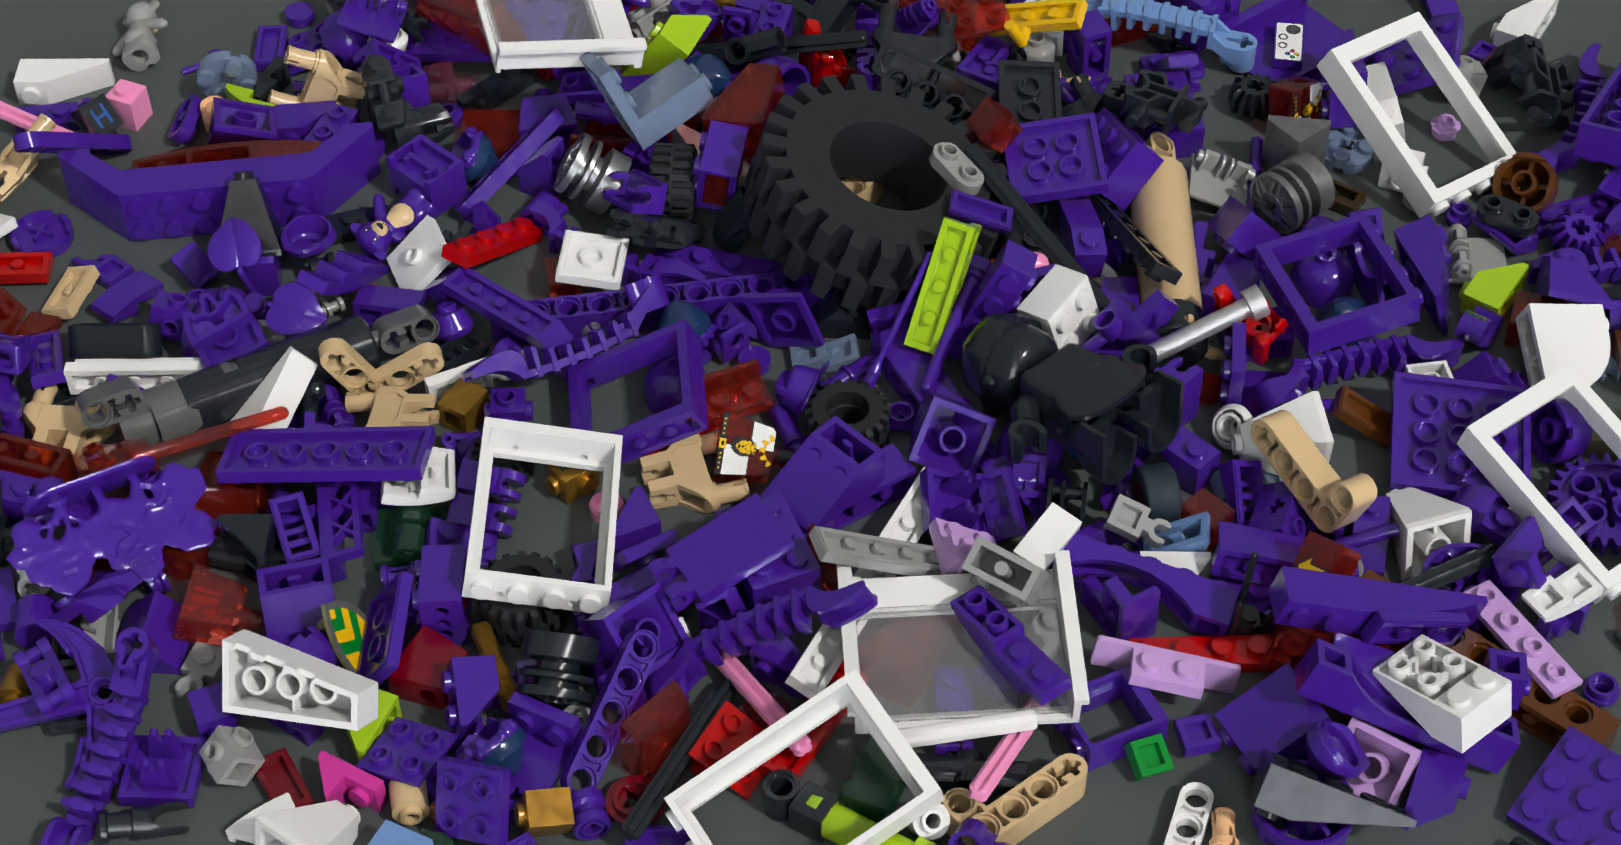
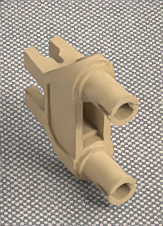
[267,45,365,109]
[0,113,57,204]
[22,385,117,471]
[345,385,440,427]
[639,429,750,514]

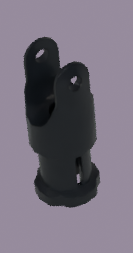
[99,802,189,844]

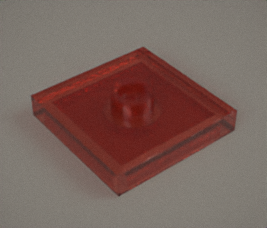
[460,109,521,158]

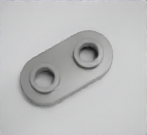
[929,142,984,196]

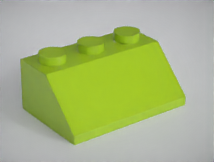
[620,15,712,76]

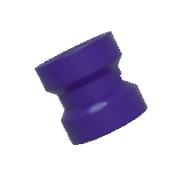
[571,787,611,841]

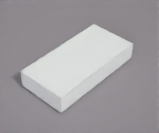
[1013,502,1082,571]

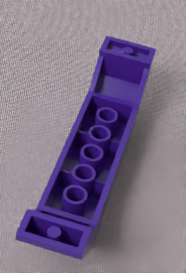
[58,122,380,242]

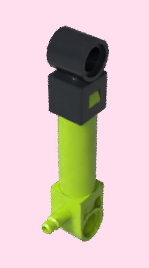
[763,769,937,845]

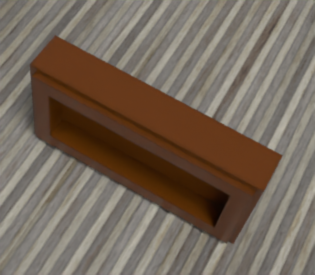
[1331,385,1391,448]

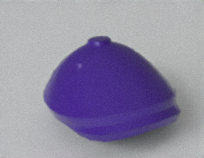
[280,214,337,258]
[1305,721,1370,779]

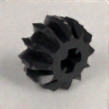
[1228,72,1281,121]

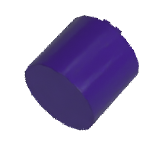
[14,594,56,649]

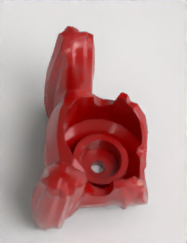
[799,18,854,88]
[1213,283,1290,366]

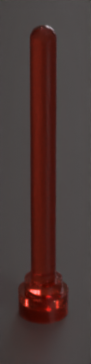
[125,406,289,461]

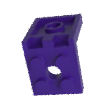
[1219,322,1306,418]

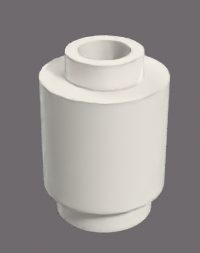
[907,803,950,840]

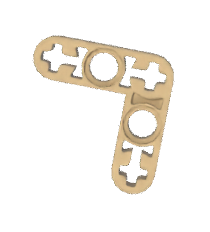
[318,338,444,393]

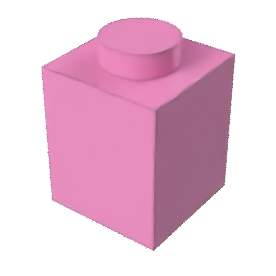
[105,79,153,132]

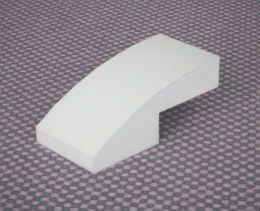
[1521,563,1603,623]

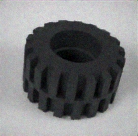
[649,143,698,223]
[805,379,890,449]
[477,551,569,648]

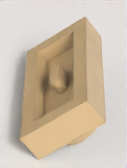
[41,265,100,320]

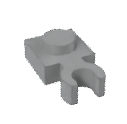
[1103,493,1171,549]
[175,641,222,699]

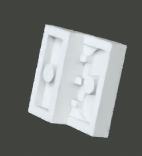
[381,447,456,506]

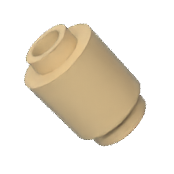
[388,779,430,826]

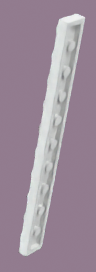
[785,466,927,699]

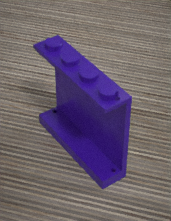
[1223,0,1373,104]

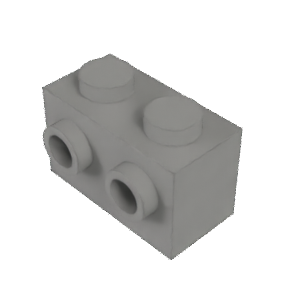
[961,536,1050,607]

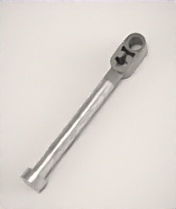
[1120,284,1270,362]

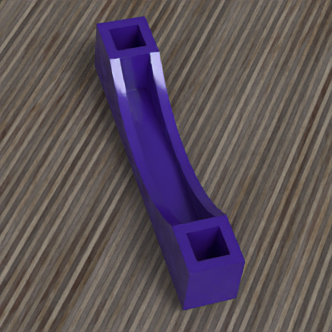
[1030,519,1239,636]
[1295,638,1521,774]

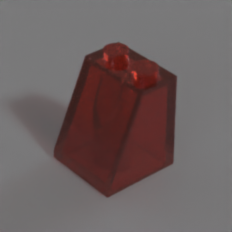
[702,63,786,162]

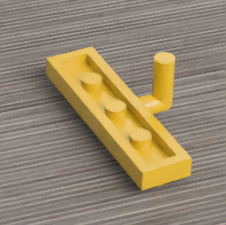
[971,0,1088,48]

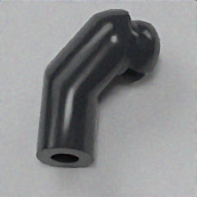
[300,380,326,425]

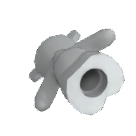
[112,0,168,72]

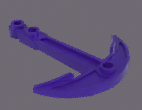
[0,618,115,792]

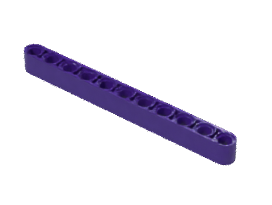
[489,271,838,345]

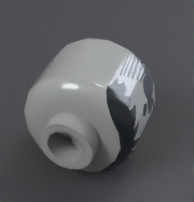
[1016,32,1055,62]

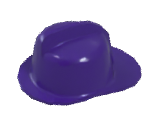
[775,361,830,420]

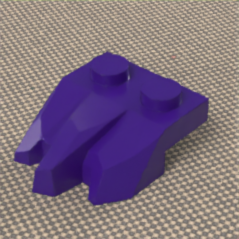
[182,288,270,368]
[49,568,142,624]

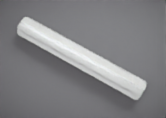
[899,709,1038,748]

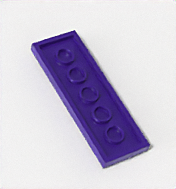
[215,426,436,484]

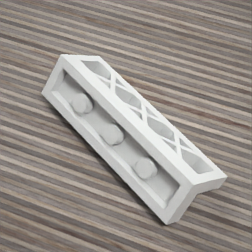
[63,357,205,395]

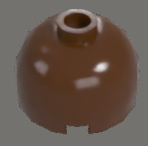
[1492,152,1559,214]

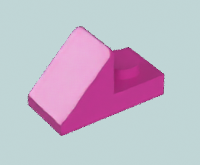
[318,750,388,813]

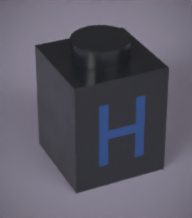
[70,93,124,134]

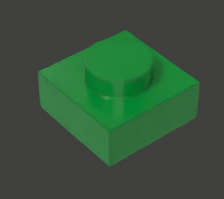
[1124,733,1174,781]

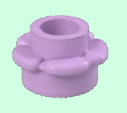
[1430,114,1461,141]

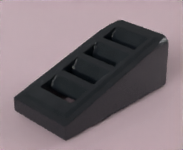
[434,333,490,375]

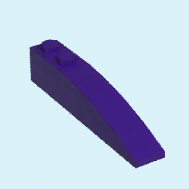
[1269,566,1488,635]

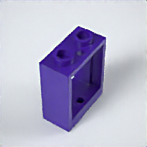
[1053,665,1169,772]

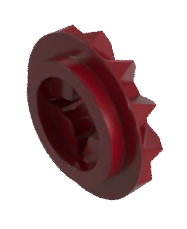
[605,775,665,825]

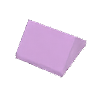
[1344,716,1422,806]

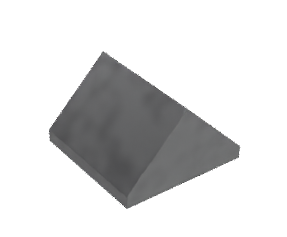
[1261,115,1331,170]

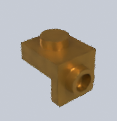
[545,464,601,505]

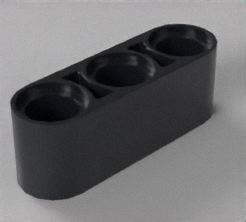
[68,323,163,359]

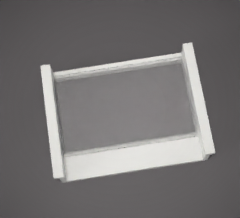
[475,0,647,73]
[836,550,1090,734]

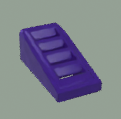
[1219,459,1263,526]
[268,491,321,564]

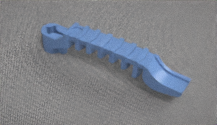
[1086,0,1258,73]

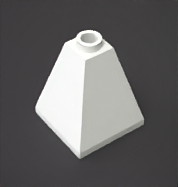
[1231,391,1334,475]
[1386,487,1472,580]
[254,800,361,845]

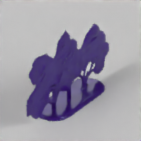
[6,456,218,597]

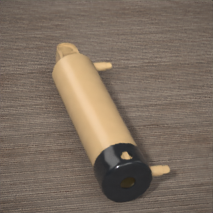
[1130,131,1227,371]

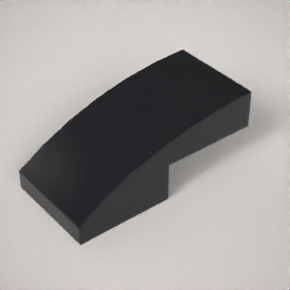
[254,56,291,102]

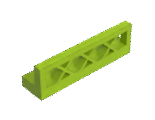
[904,217,982,354]

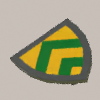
[316,600,367,674]

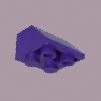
[256,556,336,646]

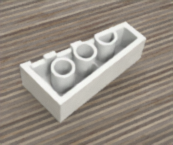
[222,629,378,731]

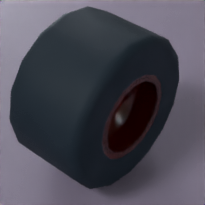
[1130,462,1181,523]

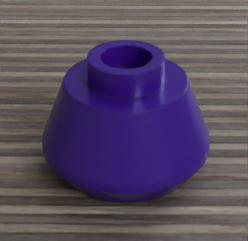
[432,300,475,341]

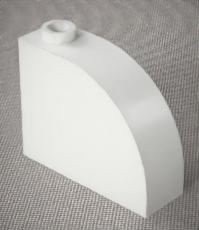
[1515,303,1611,396]

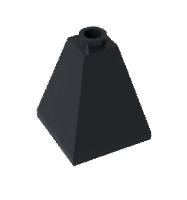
[222,171,285,257]

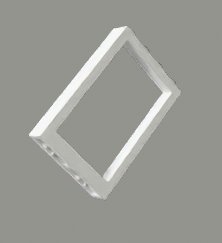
[1317,11,1516,218]
[1457,364,1621,604]
[462,417,623,614]
[664,669,945,845]

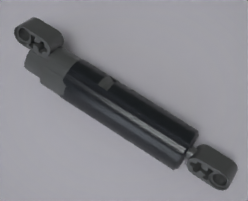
[75,305,440,454]

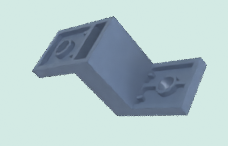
[579,52,735,150]

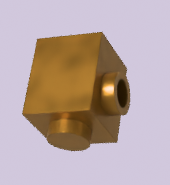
[437,378,489,433]
[514,787,575,837]

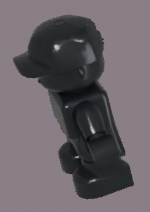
[961,313,1184,485]

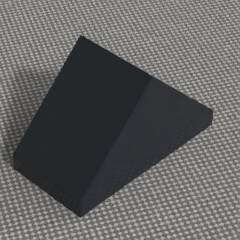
[809,289,870,340]
[216,514,277,571]

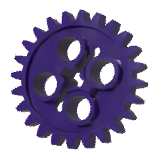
[1546,453,1621,555]

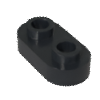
[1476,194,1539,238]

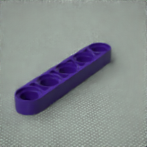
[454,105,566,220]
[12,131,133,155]
[560,629,660,794]

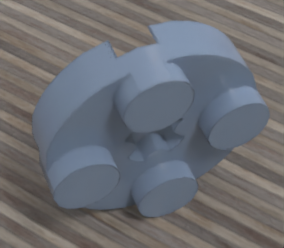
[196,51,257,99]
[1324,127,1376,174]

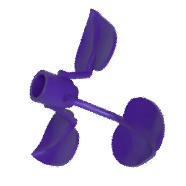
[181,217,328,357]

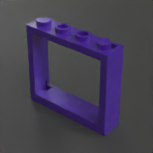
[1254,212,1424,356]
[568,319,709,473]

